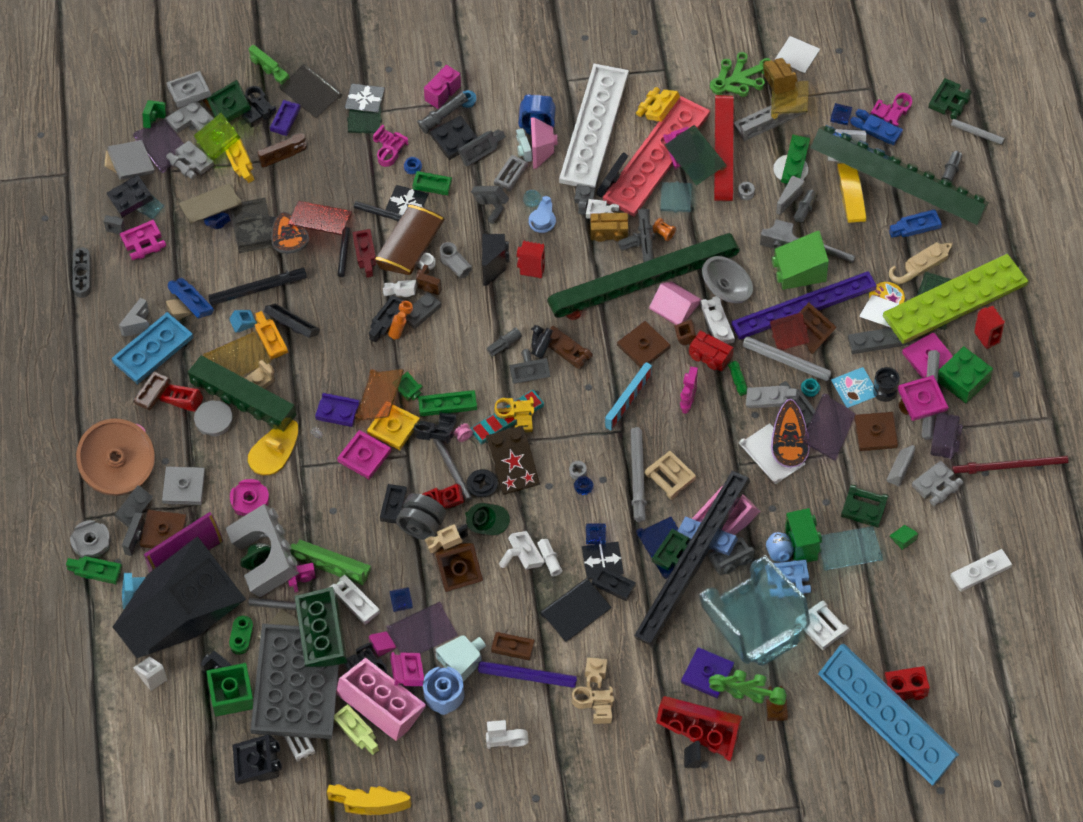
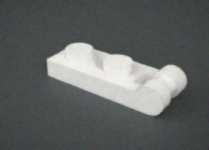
[700,296,735,344]
[330,575,380,625]

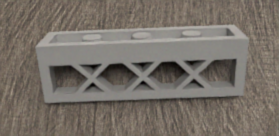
[733,94,808,141]

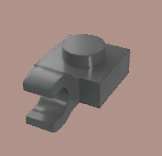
[575,184,595,215]

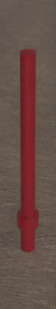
[952,456,1068,474]

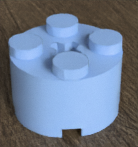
[423,667,464,715]

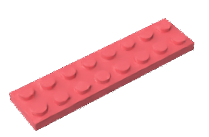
[603,96,710,217]

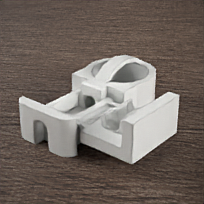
[486,720,529,749]

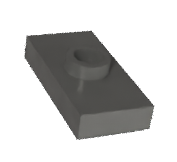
[122,512,145,556]

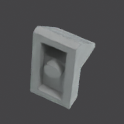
[119,298,149,337]

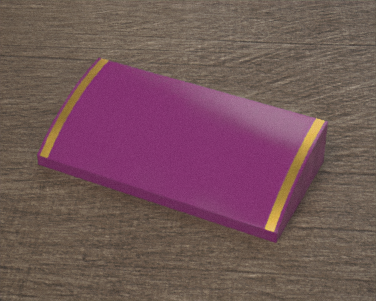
[144,512,223,573]

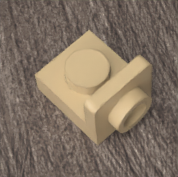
[245,360,275,389]

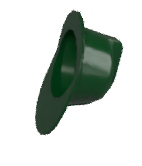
[465,503,510,535]

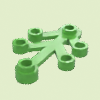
[710,52,770,97]
[709,670,787,705]

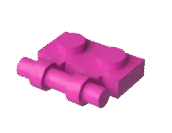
[120,220,166,261]
[680,366,698,414]

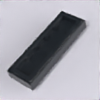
[263,303,320,338]

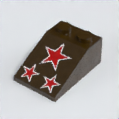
[485,426,540,495]

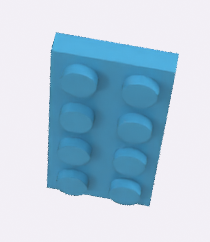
[111,312,193,385]

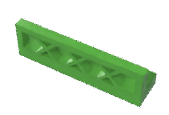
[290,539,371,585]

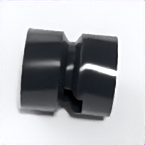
[873,367,900,402]

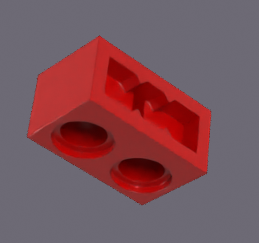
[883,666,930,701]

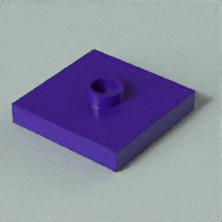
[681,647,734,699]

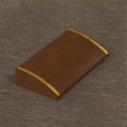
[375,204,445,275]

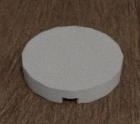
[194,401,233,437]

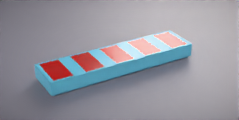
[605,362,652,430]

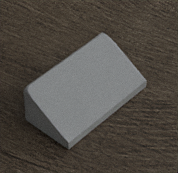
[886,445,915,486]

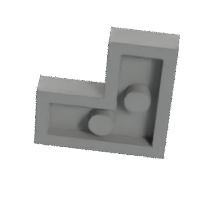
[166,101,217,135]

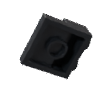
[232,734,282,785]

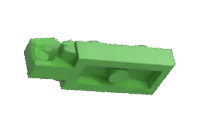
[248,45,290,85]

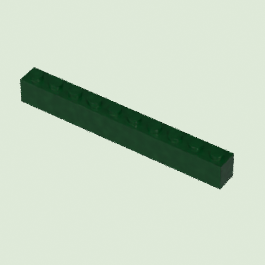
[811,125,989,225]

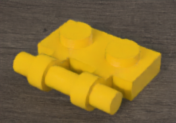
[636,87,680,122]

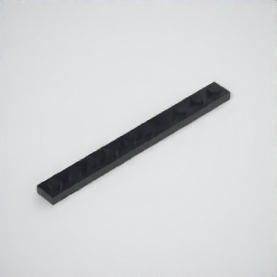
[634,471,750,646]

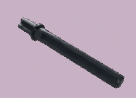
[208,267,307,305]

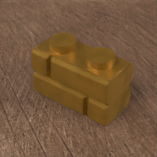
[763,58,797,94]
[590,213,628,242]

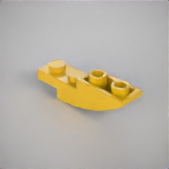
[327,784,412,815]

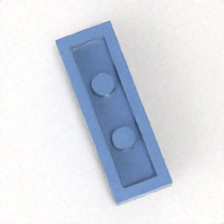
[678,516,738,556]

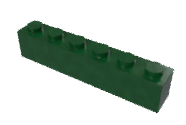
[188,355,297,432]

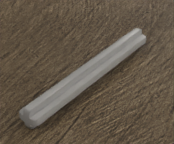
[743,337,831,381]
[922,350,940,440]

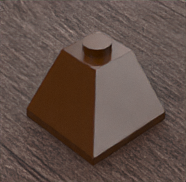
[433,543,483,592]

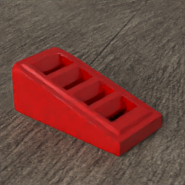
[159,384,203,412]

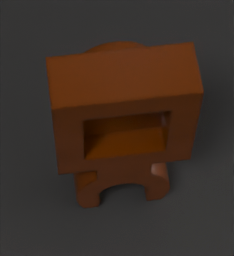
[766,686,788,721]

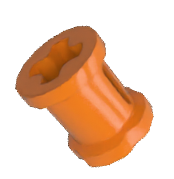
[653,218,676,241]

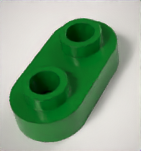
[229,615,254,655]

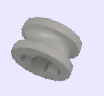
[738,182,755,201]
[569,461,587,480]

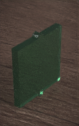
[347,107,382,133]

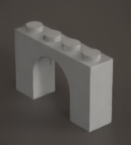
[226,504,299,597]

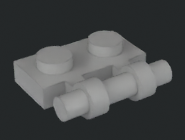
[166,141,214,180]
[912,461,963,506]

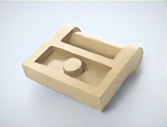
[644,451,696,500]

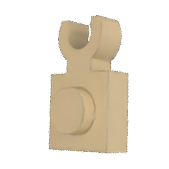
[425,524,462,553]
[585,658,607,688]

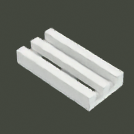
[284,736,315,762]

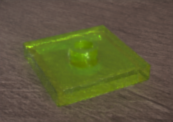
[194,113,241,160]

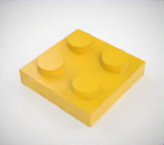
[367,402,420,450]

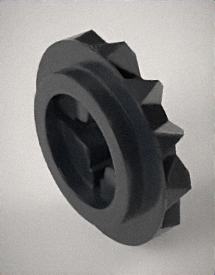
[467,469,498,498]

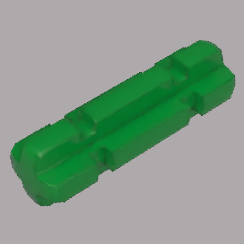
[728,361,747,396]

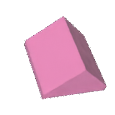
[649,281,701,325]

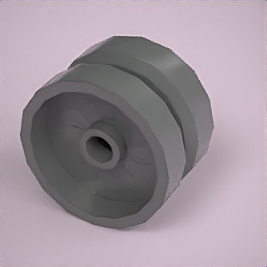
[396,493,446,540]

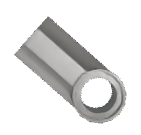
[440,242,472,278]

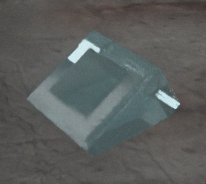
[137,194,164,219]

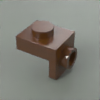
[416,264,442,295]

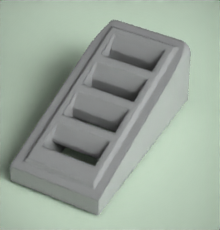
[776,176,805,215]

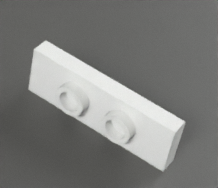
[950,549,1012,592]

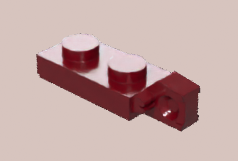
[352,229,376,278]

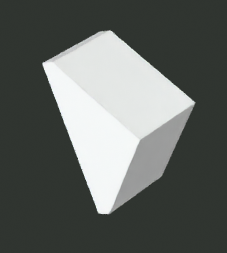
[133,657,167,691]

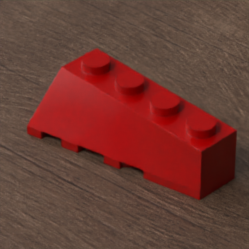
[656,696,743,762]

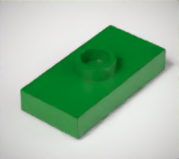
[412,171,452,196]

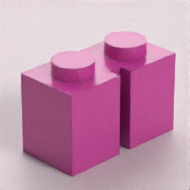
[424,65,461,109]

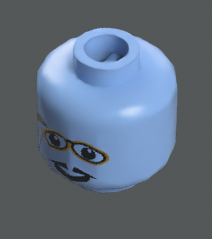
[766,532,794,562]

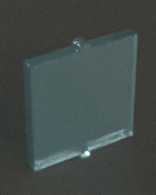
[660,181,692,213]

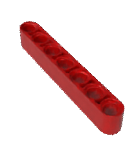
[714,95,734,201]

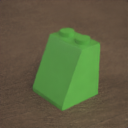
[772,231,829,290]

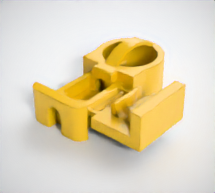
[494,397,534,432]

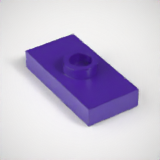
[270,100,301,136]

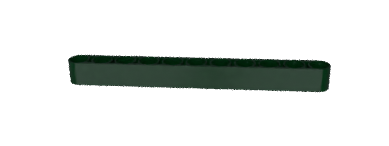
[547,233,740,318]

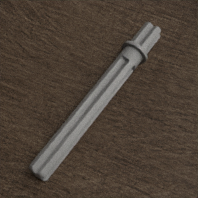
[631,427,647,522]

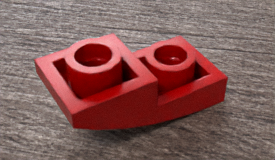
[422,484,464,509]

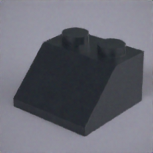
[482,234,510,286]

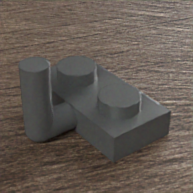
[471,186,509,224]
[509,349,551,384]

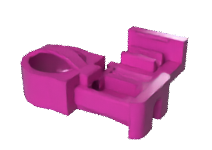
[870,93,912,127]
[373,125,408,167]

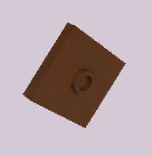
[617,321,671,368]
[854,412,898,451]
[140,510,187,549]

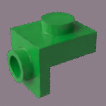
[393,371,423,402]

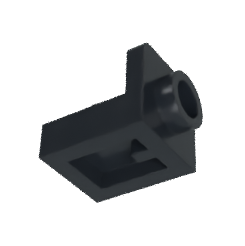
[200,650,232,674]

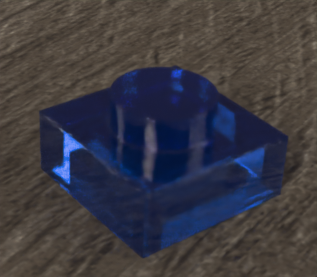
[830,103,853,126]
[204,212,231,230]
[586,523,606,544]
[389,587,413,612]

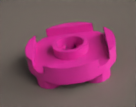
[230,479,269,516]

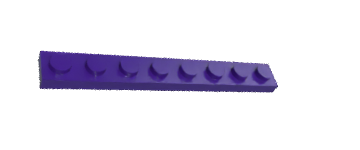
[732,271,877,340]

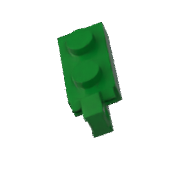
[66,556,122,585]

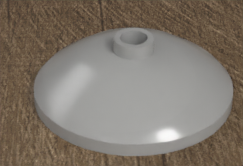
[702,256,753,303]

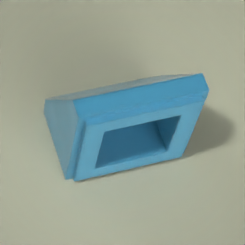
[229,310,257,333]

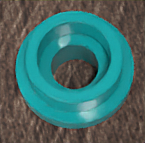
[801,378,820,397]

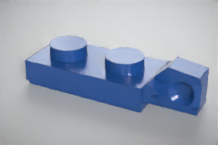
[889,209,942,238]

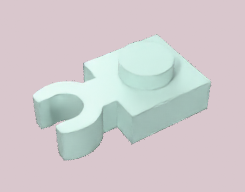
[516,128,532,162]

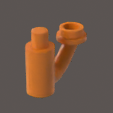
[388,301,413,339]

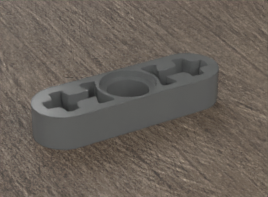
[73,248,91,298]

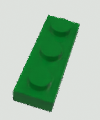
[781,134,810,184]
[418,390,477,417]

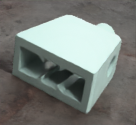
[435,635,486,682]

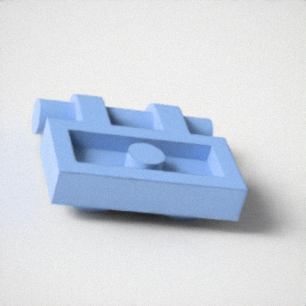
[767,560,811,598]

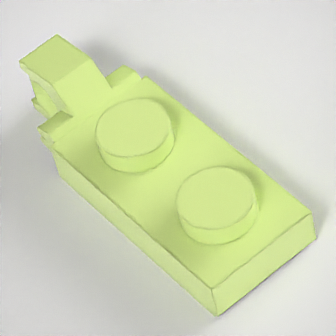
[334,704,379,755]

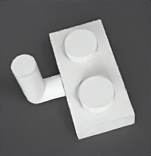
[499,531,544,569]

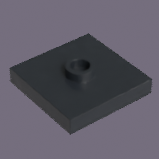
[596,152,629,197]

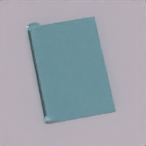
[820,526,883,571]

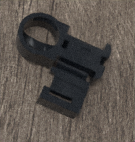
[242,86,277,128]
[414,412,457,444]
[344,643,388,674]

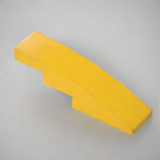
[837,163,866,223]

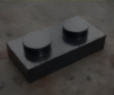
[380,484,407,524]
[592,566,636,602]

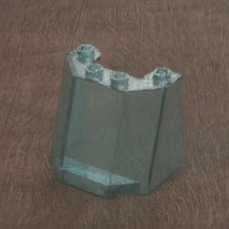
[699,555,810,666]

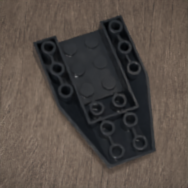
[112,536,246,659]

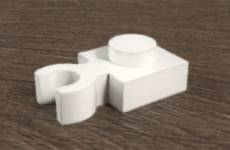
[586,199,619,219]
[383,280,417,297]

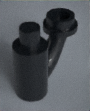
[531,324,553,359]

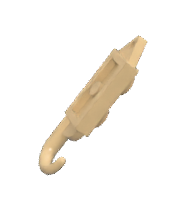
[889,242,952,284]

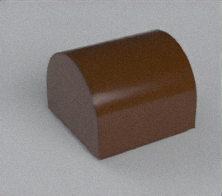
[674,319,697,345]

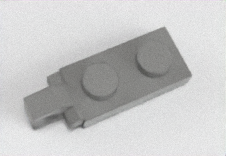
[746,386,799,408]

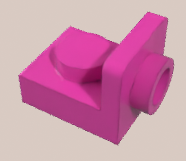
[288,563,316,593]

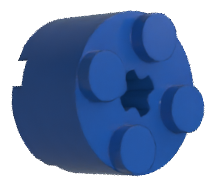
[518,94,556,135]

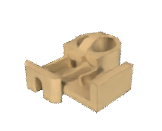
[571,687,614,724]

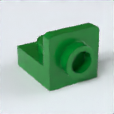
[142,100,166,128]

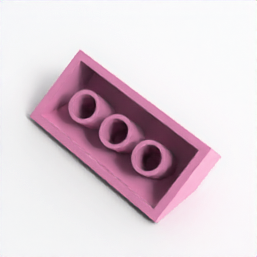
[336,658,426,741]

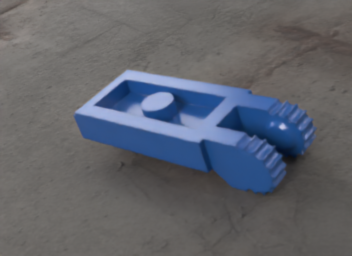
[850,109,903,146]
[167,278,214,319]

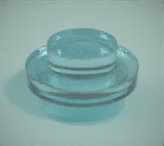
[523,190,541,207]

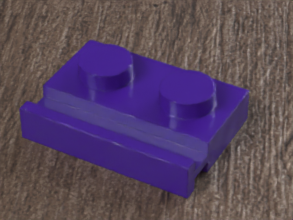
[315,393,360,427]

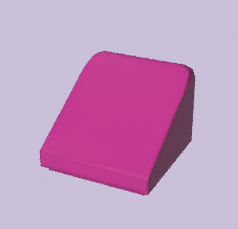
[369,631,396,657]

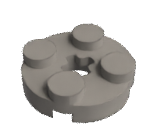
[70,520,110,558]

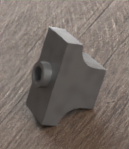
[760,219,799,250]

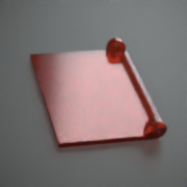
[288,201,352,235]

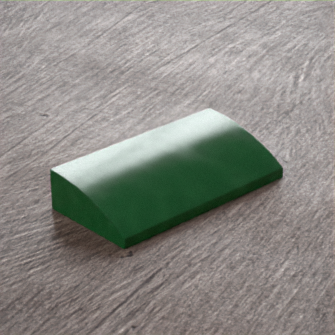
[294,587,348,667]

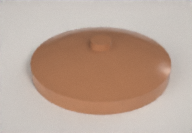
[76,419,155,496]

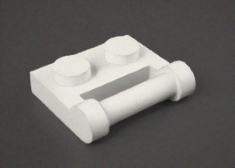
[797,601,850,650]

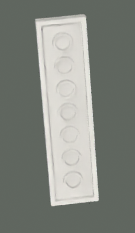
[559,64,629,188]

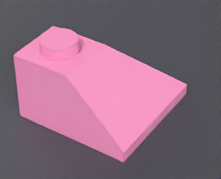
[531,118,558,169]

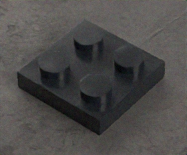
[430,115,477,160]
[107,175,154,218]

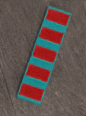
[470,390,544,445]

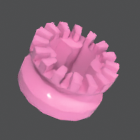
[454,423,473,442]

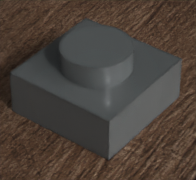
[104,215,126,234]

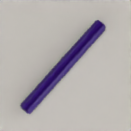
[478,661,577,688]

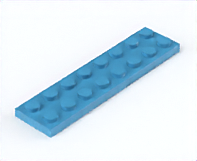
[818,644,959,785]

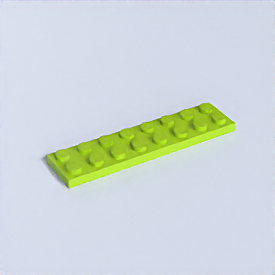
[882,254,1028,344]

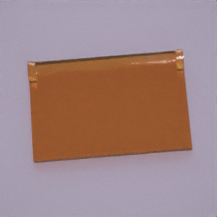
[354,369,404,420]

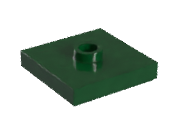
[207,80,251,127]

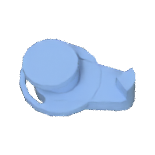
[529,196,556,233]

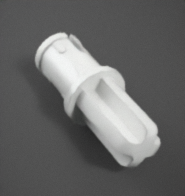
[538,539,563,576]

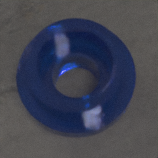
[574,476,593,495]

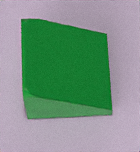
[889,525,918,550]

